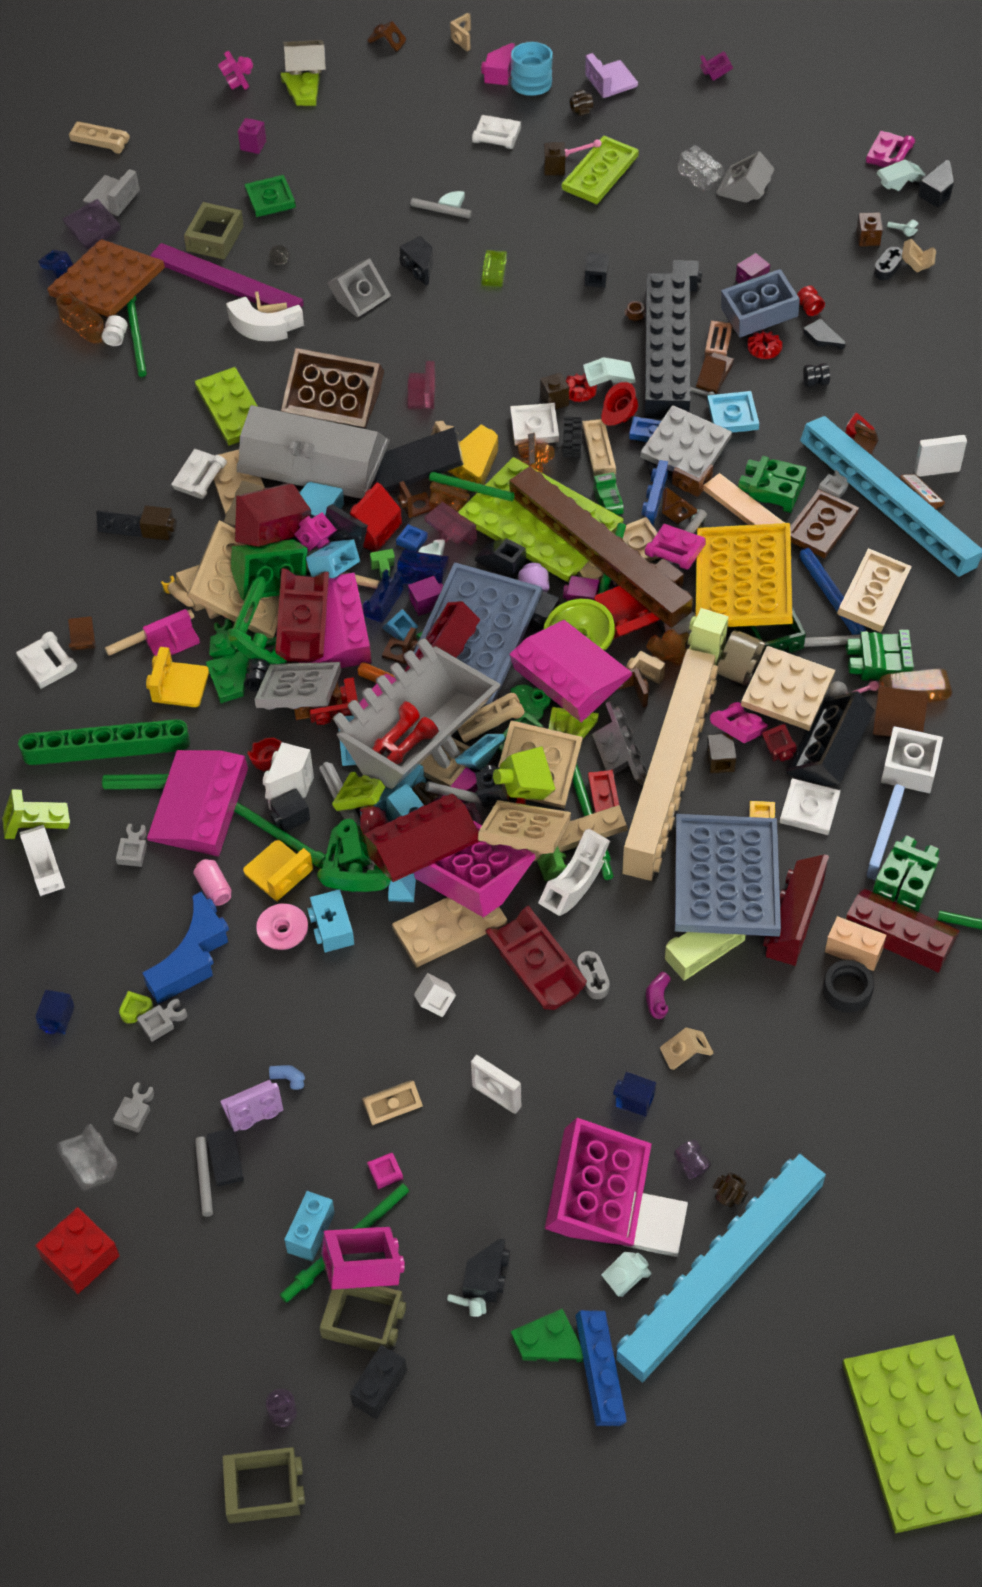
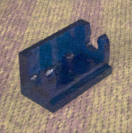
[363,569,404,623]

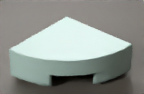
[438,191,465,208]
[417,540,445,562]

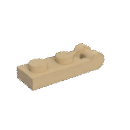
[69,121,130,153]
[457,693,525,743]

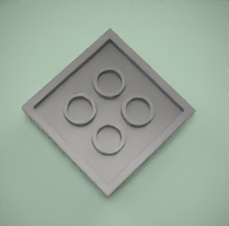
[640,405,732,478]
[255,662,341,710]

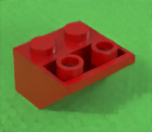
[350,483,402,552]

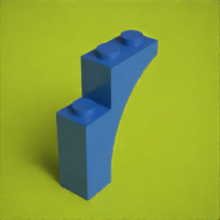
[142,892,229,1005]

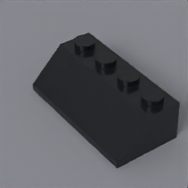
[786,691,874,786]

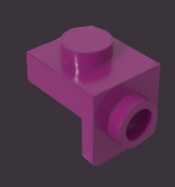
[700,51,733,81]

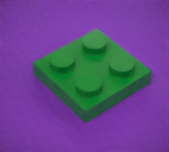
[244,175,296,217]

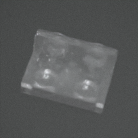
[57,1124,117,1191]

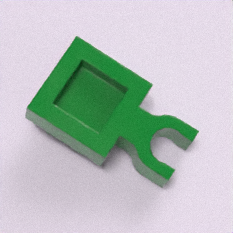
[209,619,235,659]

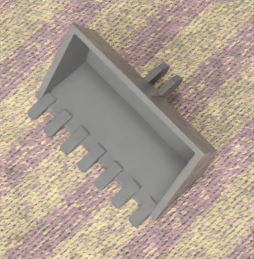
[237,405,390,499]
[333,638,501,789]

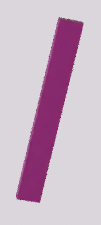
[150,243,304,309]

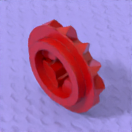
[747,330,782,359]
[565,373,597,402]

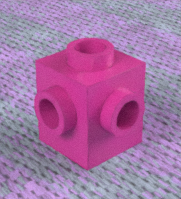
[294,513,337,552]

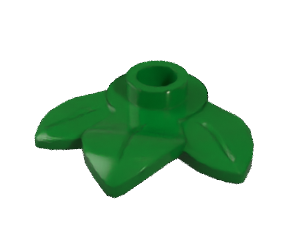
[510,685,551,721]

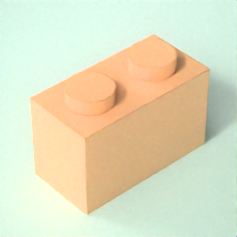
[825,916,886,971]

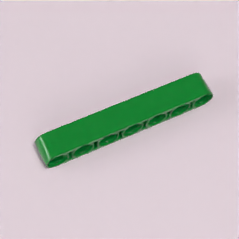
[18,719,190,765]

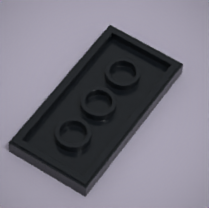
[375,427,464,492]

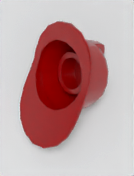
[601,382,638,426]

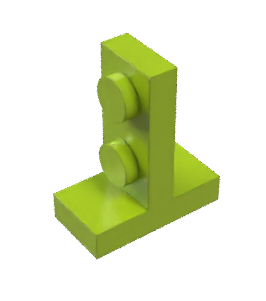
[2,790,70,839]

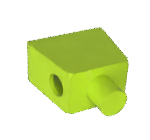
[493,747,556,800]

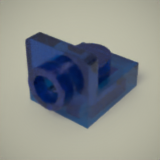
[38,250,73,279]

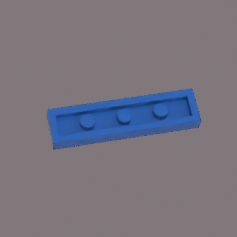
[575,1310,627,1426]

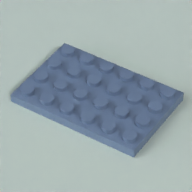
[414,562,543,707]
[675,814,781,936]

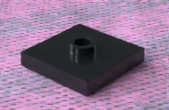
[325,504,368,567]

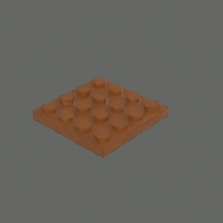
[47,239,165,317]

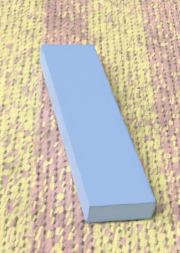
[866,784,905,880]

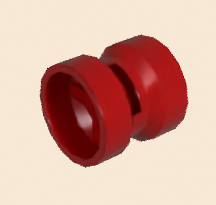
[797,286,825,316]

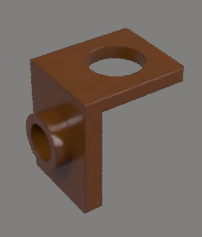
[367,21,406,51]
[854,423,879,455]
[672,464,713,497]
[397,481,434,518]
[662,488,698,524]
[68,616,96,651]
[382,627,418,665]
[617,668,649,707]

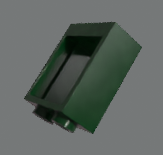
[743,607,806,658]

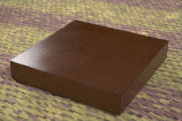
[873,686,928,737]

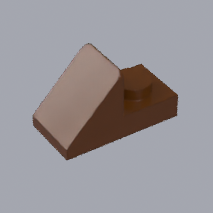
[696,352,734,394]

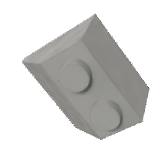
[716,151,774,203]
[327,258,391,317]

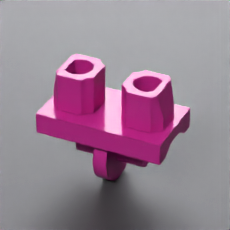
[218,51,253,90]

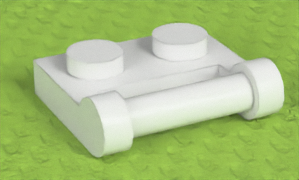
[472,115,521,149]
[171,449,227,499]
[16,632,77,689]

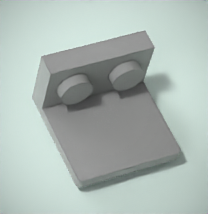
[83,169,140,216]

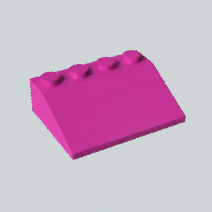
[299,573,372,668]
[510,620,632,723]
[147,750,248,857]
[414,821,535,918]
[545,1118,651,1247]

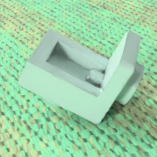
[601,1252,652,1297]

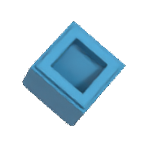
[382,609,418,641]

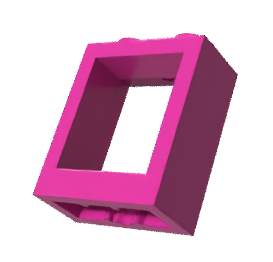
[321,1227,405,1290]

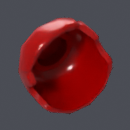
[247,737,283,772]

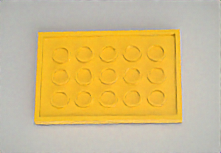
[696,523,793,627]

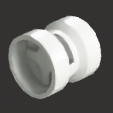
[102,315,128,346]

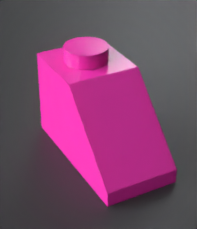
[481,43,515,85]

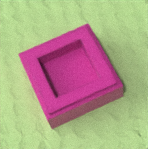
[367,1152,403,1189]

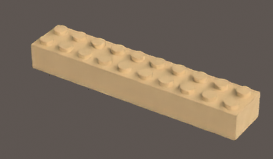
[622,649,718,881]

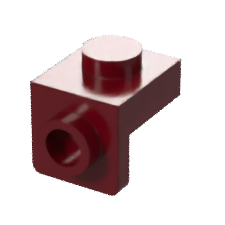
[762,724,797,761]

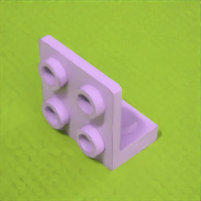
[585,53,638,98]
[220,1080,283,1132]

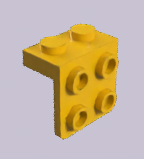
[146,647,209,707]
[243,840,313,902]

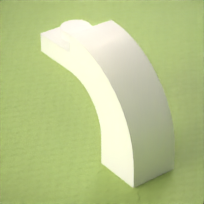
[226,297,304,341]
[19,825,65,896]
[538,829,610,916]

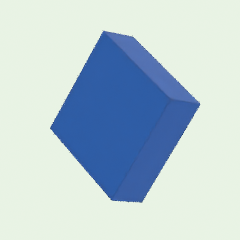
[396,524,428,553]

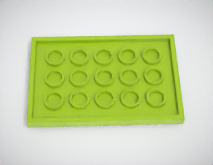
[458,457,623,583]
[842,1335,982,1533]

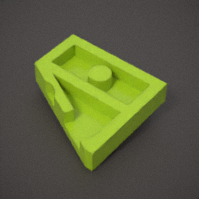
[281,72,319,106]
[548,707,599,738]
[332,772,385,811]

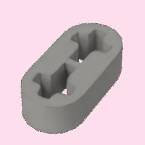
[577,951,610,999]

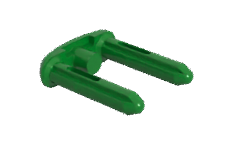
[227,576,287,664]
[317,825,391,892]

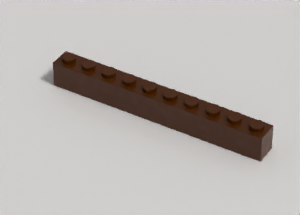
[509,466,693,628]

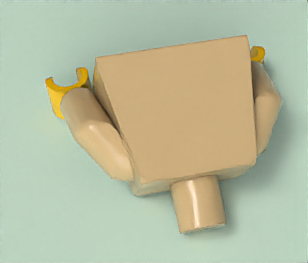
[161,565,220,618]

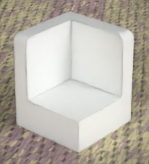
[414,973,456,1017]

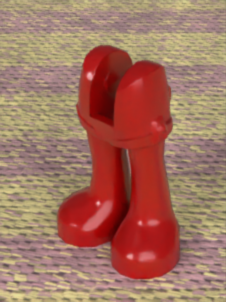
[372,701,439,764]

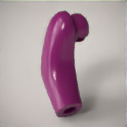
[646,972,671,1019]

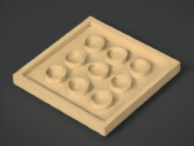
[186,520,280,638]

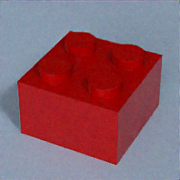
[35,1207,120,1294]

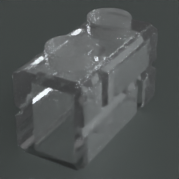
[677,145,724,191]

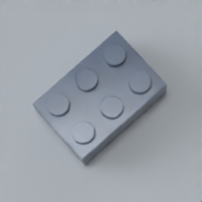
[721,269,799,338]

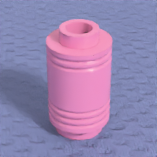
[193,859,232,906]

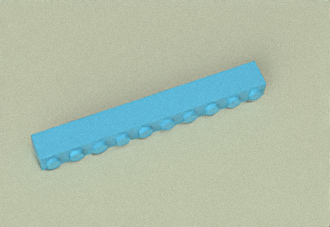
[800,416,982,577]
[616,1154,826,1383]

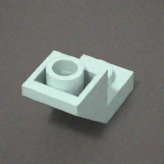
[877,160,925,191]
[583,357,636,387]

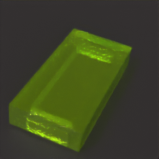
[482,250,507,287]

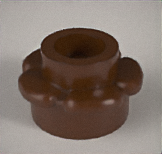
[625,301,646,321]

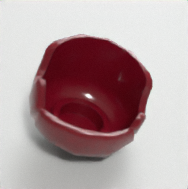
[360,806,388,843]

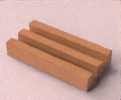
[704,321,732,357]

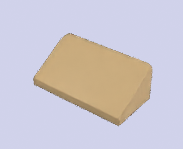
[362,1080,423,1125]

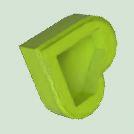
[119,991,154,1024]

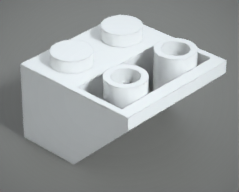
[263,743,314,810]

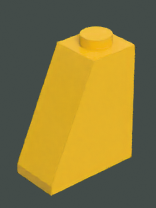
[448,424,498,485]

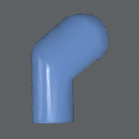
[269,1065,305,1089]

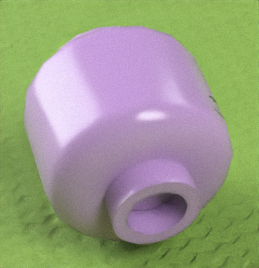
[518,563,549,593]

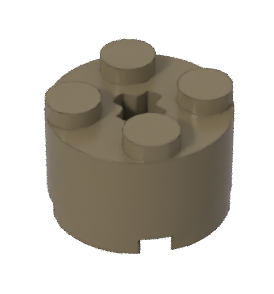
[717,630,766,686]

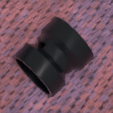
[803,363,830,387]
[244,658,270,692]

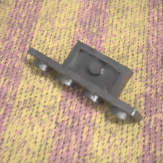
[592,701,648,786]

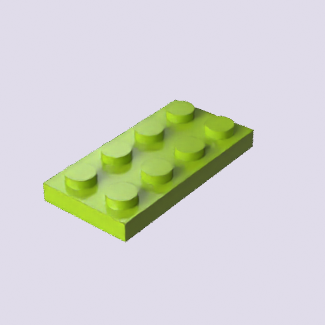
[562,136,639,204]
[195,367,258,446]

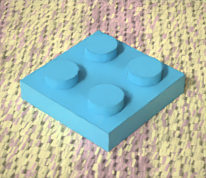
[707,391,759,433]

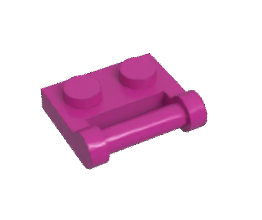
[866,131,915,168]
[645,524,706,570]
[710,702,768,743]

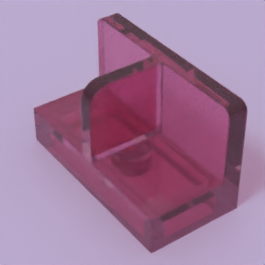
[408,361,435,409]
[425,502,477,546]

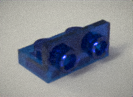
[397,550,449,584]

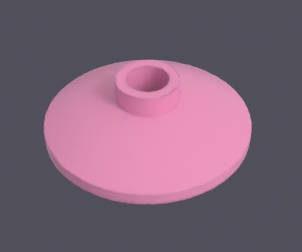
[256,904,308,950]

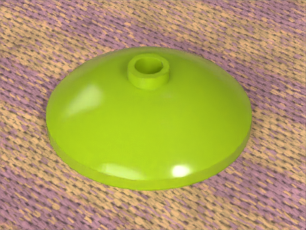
[544,599,615,651]

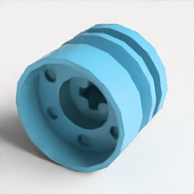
[511,42,552,96]

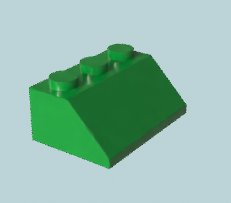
[231,540,307,600]

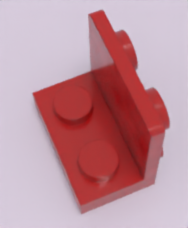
[593,586,660,640]
[309,678,358,725]

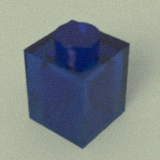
[35,989,75,1034]
[613,1072,657,1117]

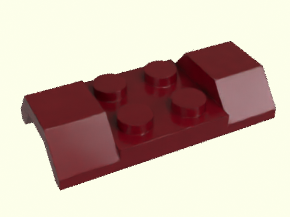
[275,568,329,663]
[485,905,587,1010]

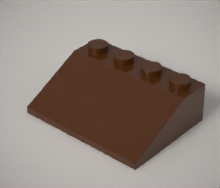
[281,348,384,428]

